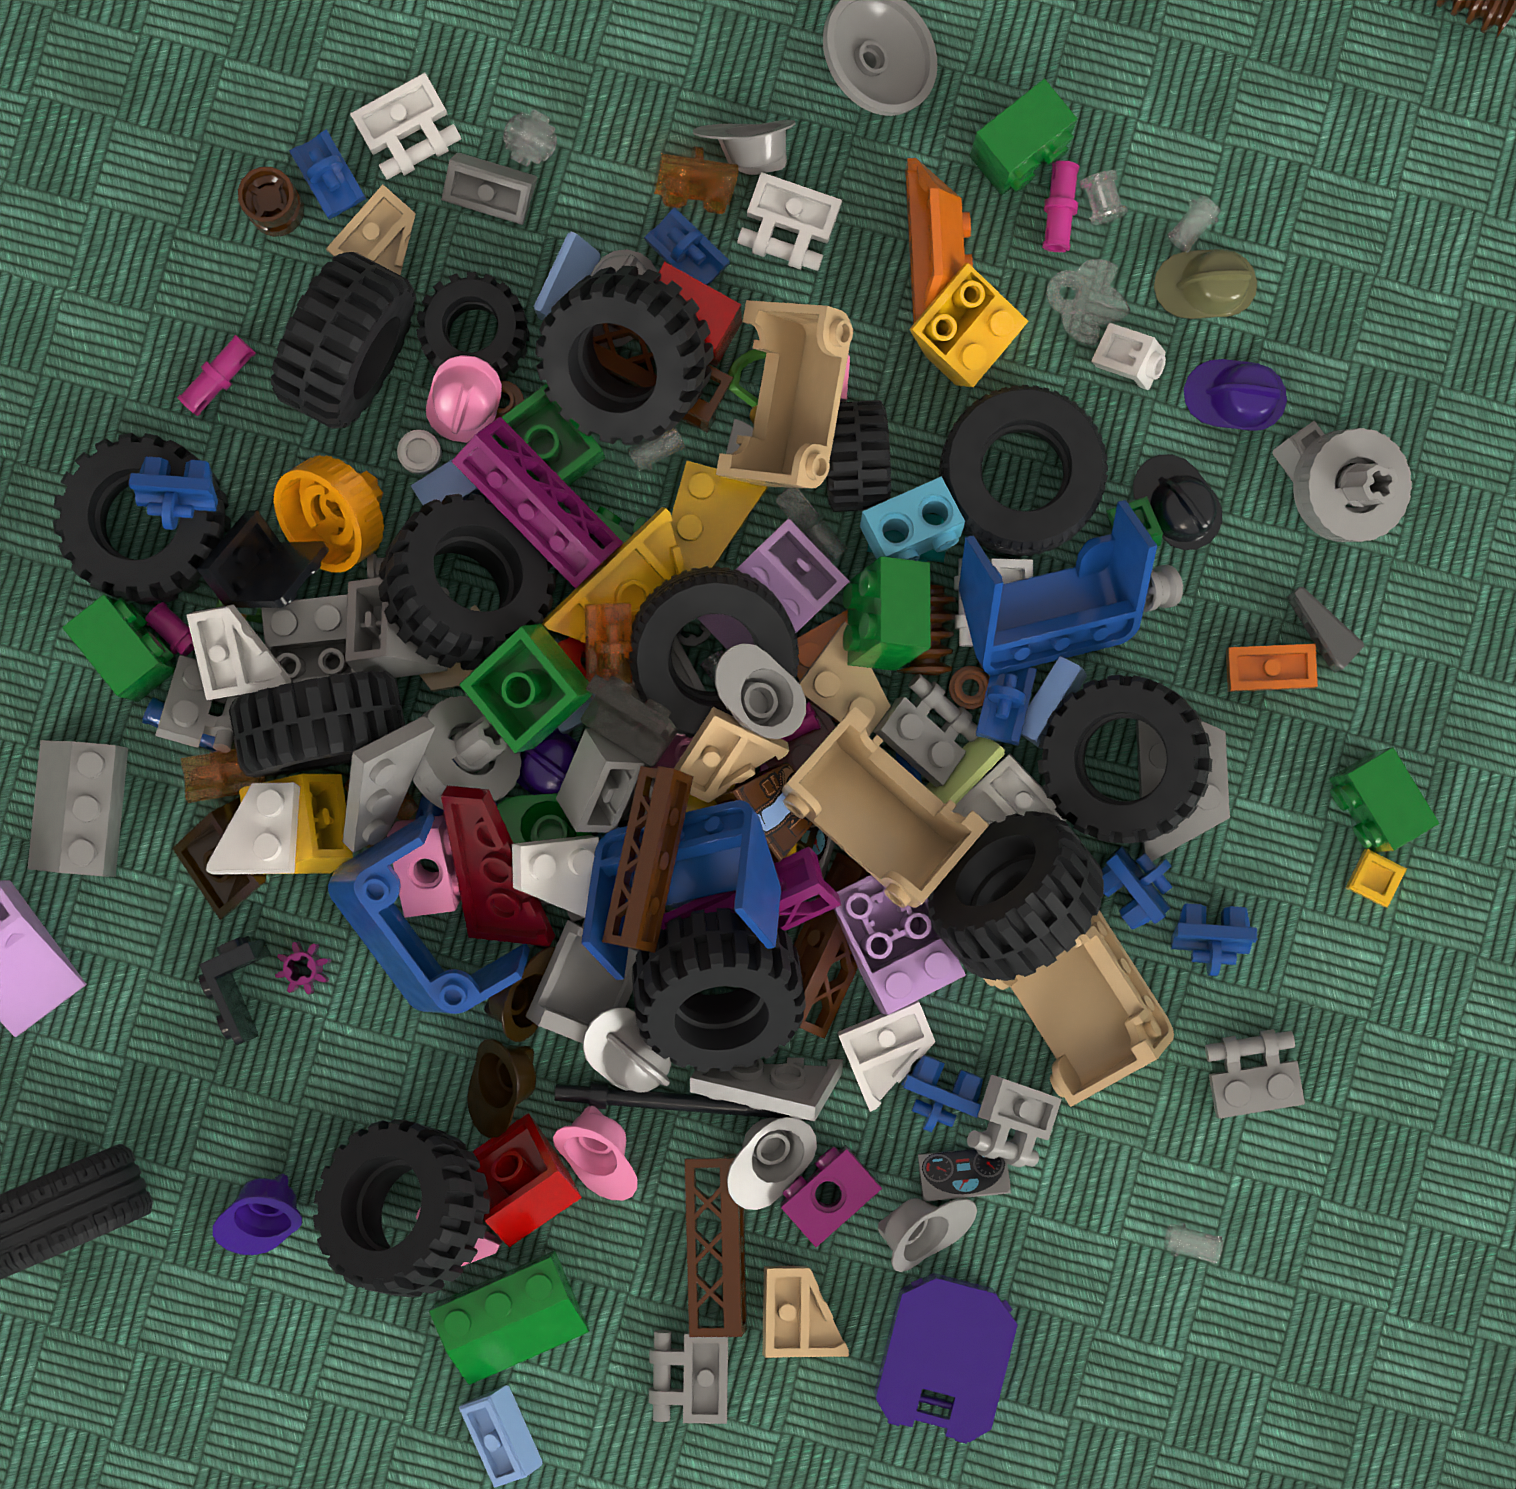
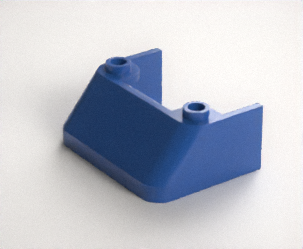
[959,500,1157,675]
[581,800,781,981]
[328,811,530,1014]

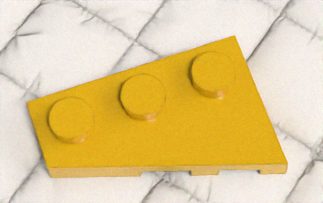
[670,461,768,572]

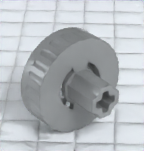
[1293,428,1412,542]
[412,696,521,809]

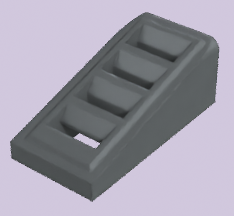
[1286,587,1364,673]

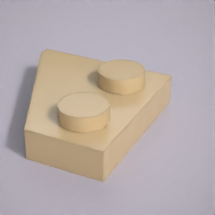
[674,707,789,803]

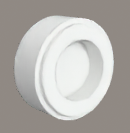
[397,430,442,475]

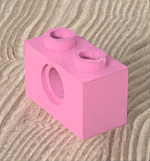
[387,815,461,918]

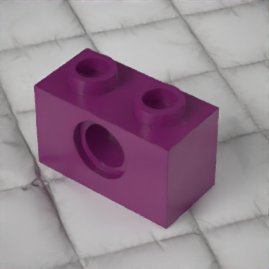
[781,1145,882,1247]

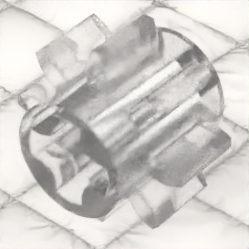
[503,109,557,167]

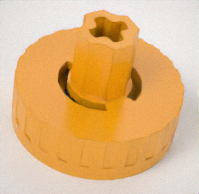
[274,455,384,573]

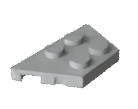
[1136,720,1230,861]

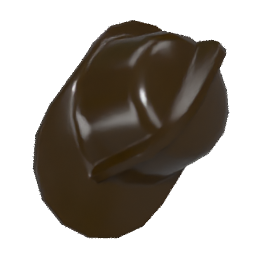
[484,947,556,1042]
[467,1039,536,1138]

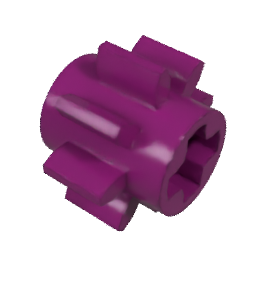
[275,941,331,995]

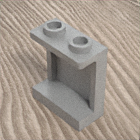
[525,919,639,1043]

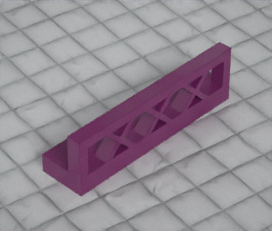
[451,416,623,589]
[661,847,841,931]

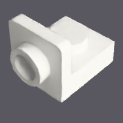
[1091,323,1166,390]

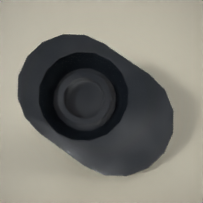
[1133,454,1222,550]

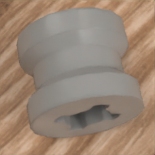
[1143,564,1183,612]

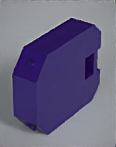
[874,1273,1018,1444]

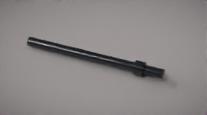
[554,1082,815,1122]

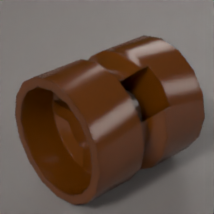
[238,167,304,237]

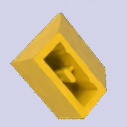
[909,263,1029,387]
[239,774,353,874]

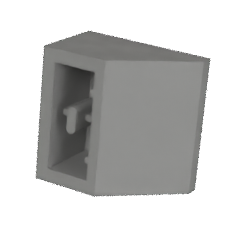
[345,577,449,678]
[261,594,356,683]
[556,729,664,833]

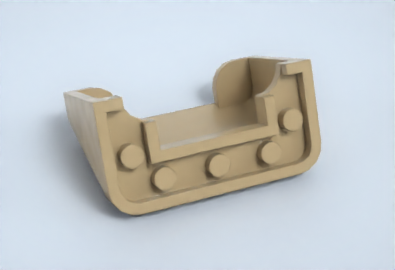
[716,300,853,488]
[782,706,989,908]
[983,910,1174,1107]

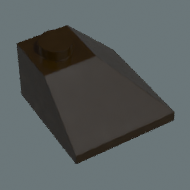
[172,797,267,920]

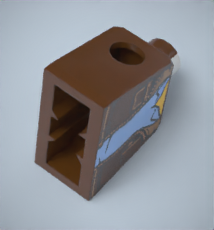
[714,762,813,863]

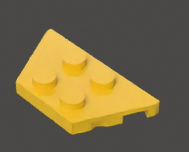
[542,507,684,659]

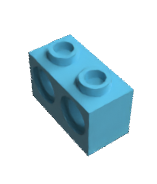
[860,476,965,561]

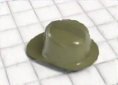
[1154,249,1257,319]

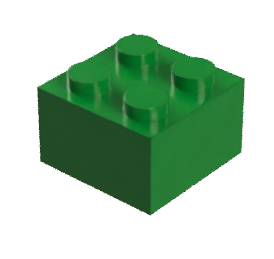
[970,78,1078,196]
[492,383,605,486]
[843,556,931,671]
[62,594,176,702]
[459,624,597,753]
[1329,747,1440,852]

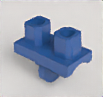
[289,129,366,220]
[644,207,730,285]
[129,456,218,530]
[976,667,1037,746]
[1102,846,1172,929]
[1171,903,1257,976]
[901,1054,983,1132]

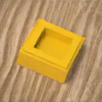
[1345,849,1407,907]

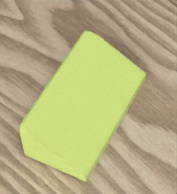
[925,737,1006,804]

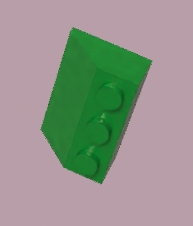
[429,1250,590,1385]

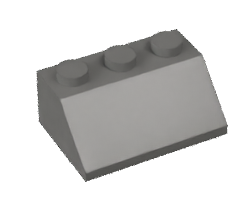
[28,740,128,877]

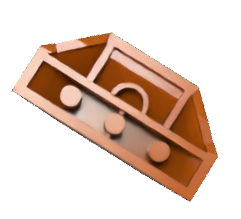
[905,158,973,324]

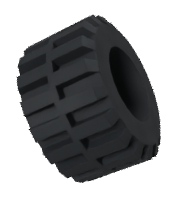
[416,272,530,381]
[826,400,891,512]

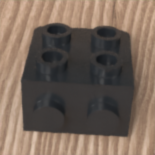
[197,510,329,608]
[198,936,271,1045]

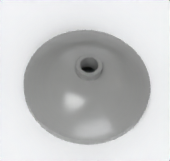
[823,0,937,116]

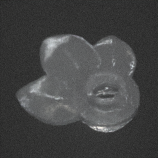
[1046,259,1130,345]

